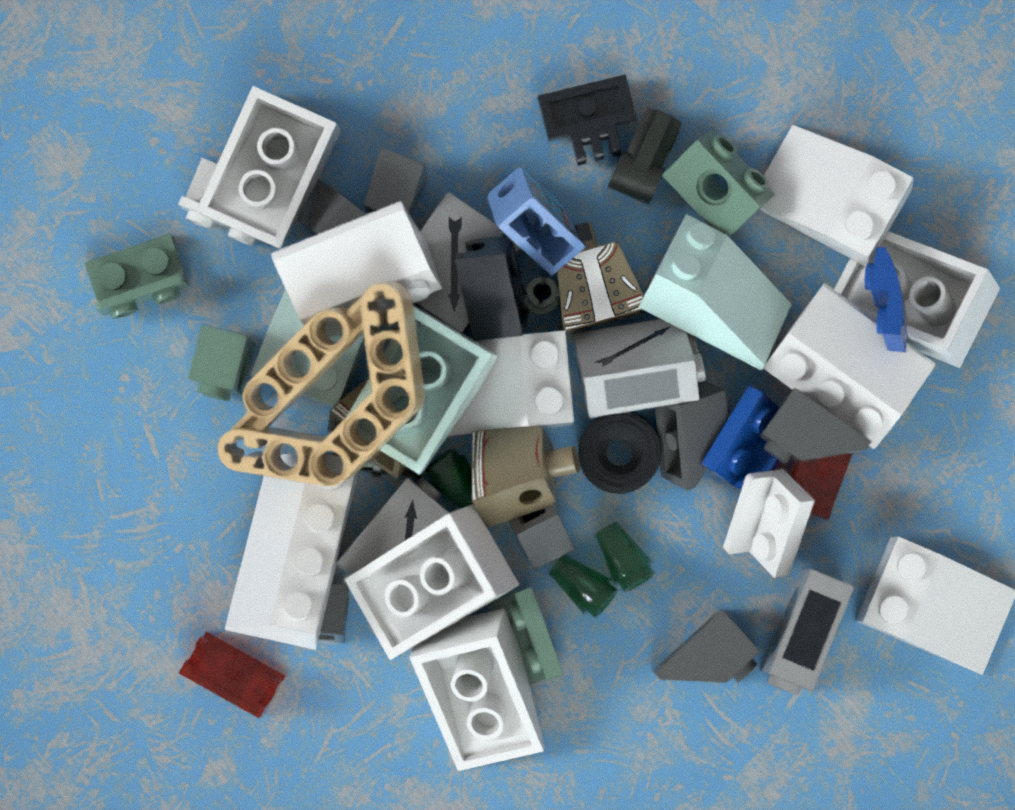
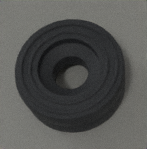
[578,412,661,494]

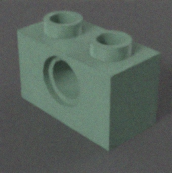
[662,129,775,237]
[188,325,256,402]

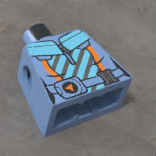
[487,167,586,276]

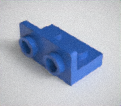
[701,385,780,490]

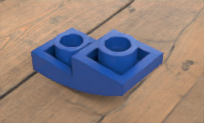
[864,247,907,352]

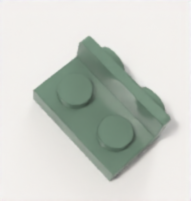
[84,233,189,319]
[489,587,564,685]

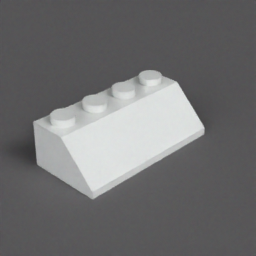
[225,453,358,650]

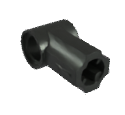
[608,107,682,205]

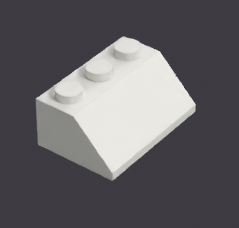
[271,201,442,337]
[763,283,936,449]

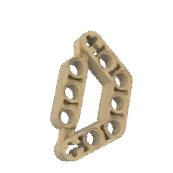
[217,281,425,486]

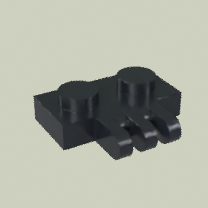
[537,74,637,166]

